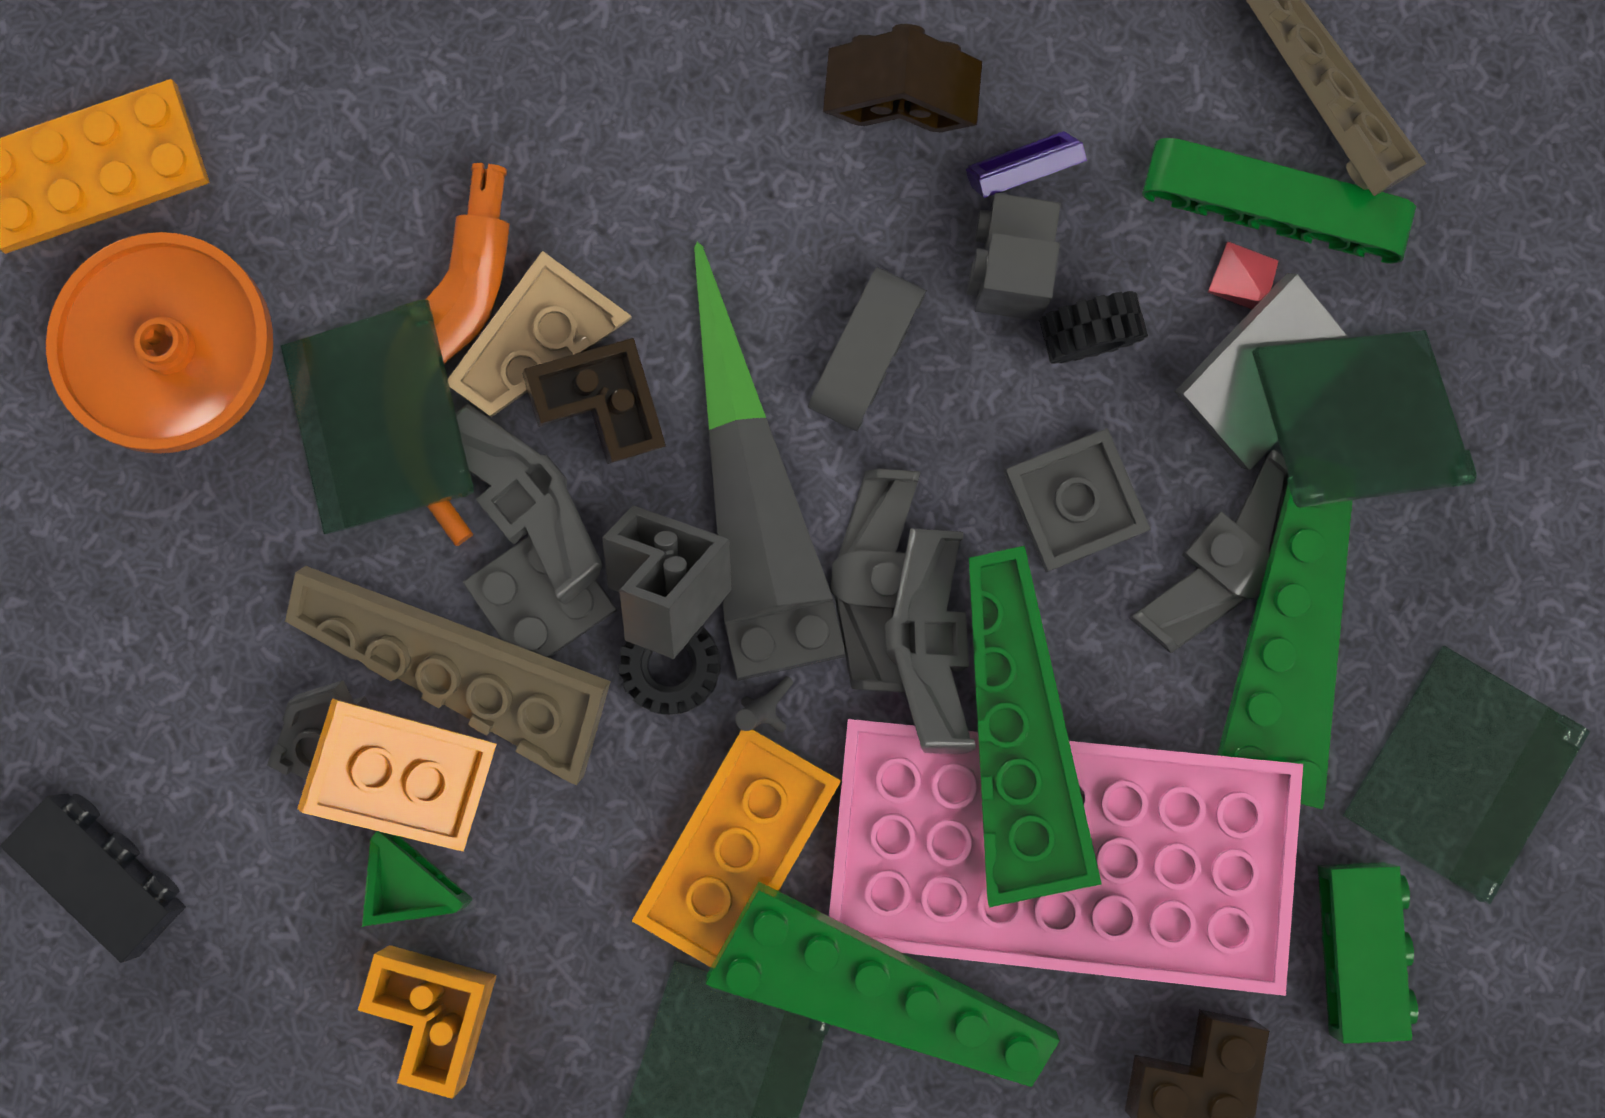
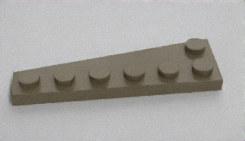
[1245,0,1427,196]
[285,566,611,785]

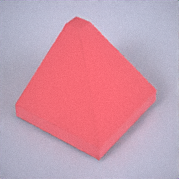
[1208,242,1278,309]

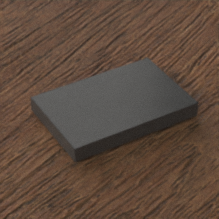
[1174,273,1361,470]

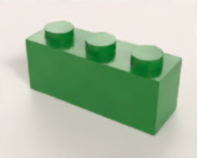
[1317,862,1418,1044]

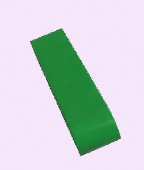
[1142,138,1416,264]

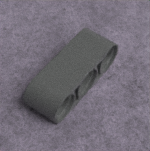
[808,267,927,432]

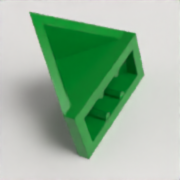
[362,831,473,927]

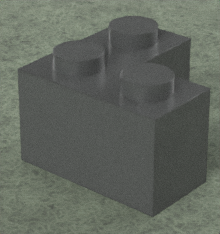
[967,193,1061,321]
[602,505,732,659]

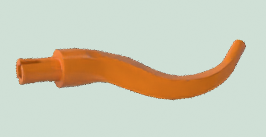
[385,163,510,546]

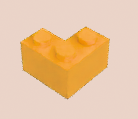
[358,945,497,1099]

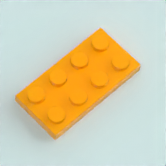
[0,79,210,254]
[632,729,841,967]

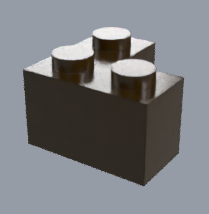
[823,24,982,133]
[522,338,666,464]
[1125,1009,1270,1118]

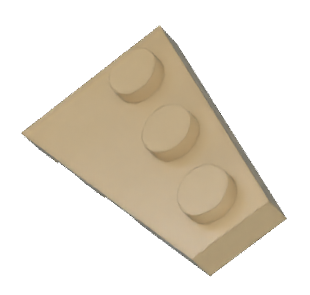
[445,251,632,417]

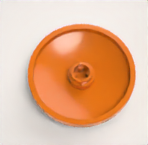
[46,232,273,453]

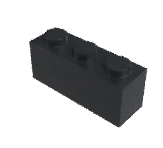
[0,793,186,963]

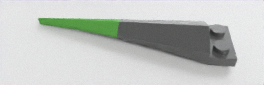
[694,241,846,681]

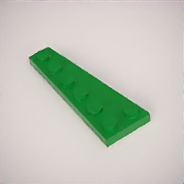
[1218,457,1355,810]
[969,545,1102,908]
[706,882,1060,1087]

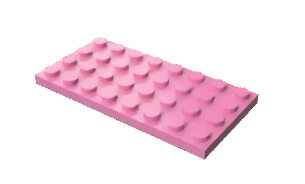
[829,719,1303,996]

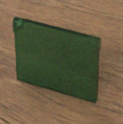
[281,300,474,534]
[1252,330,1477,508]
[1343,646,1590,905]
[623,960,830,1118]

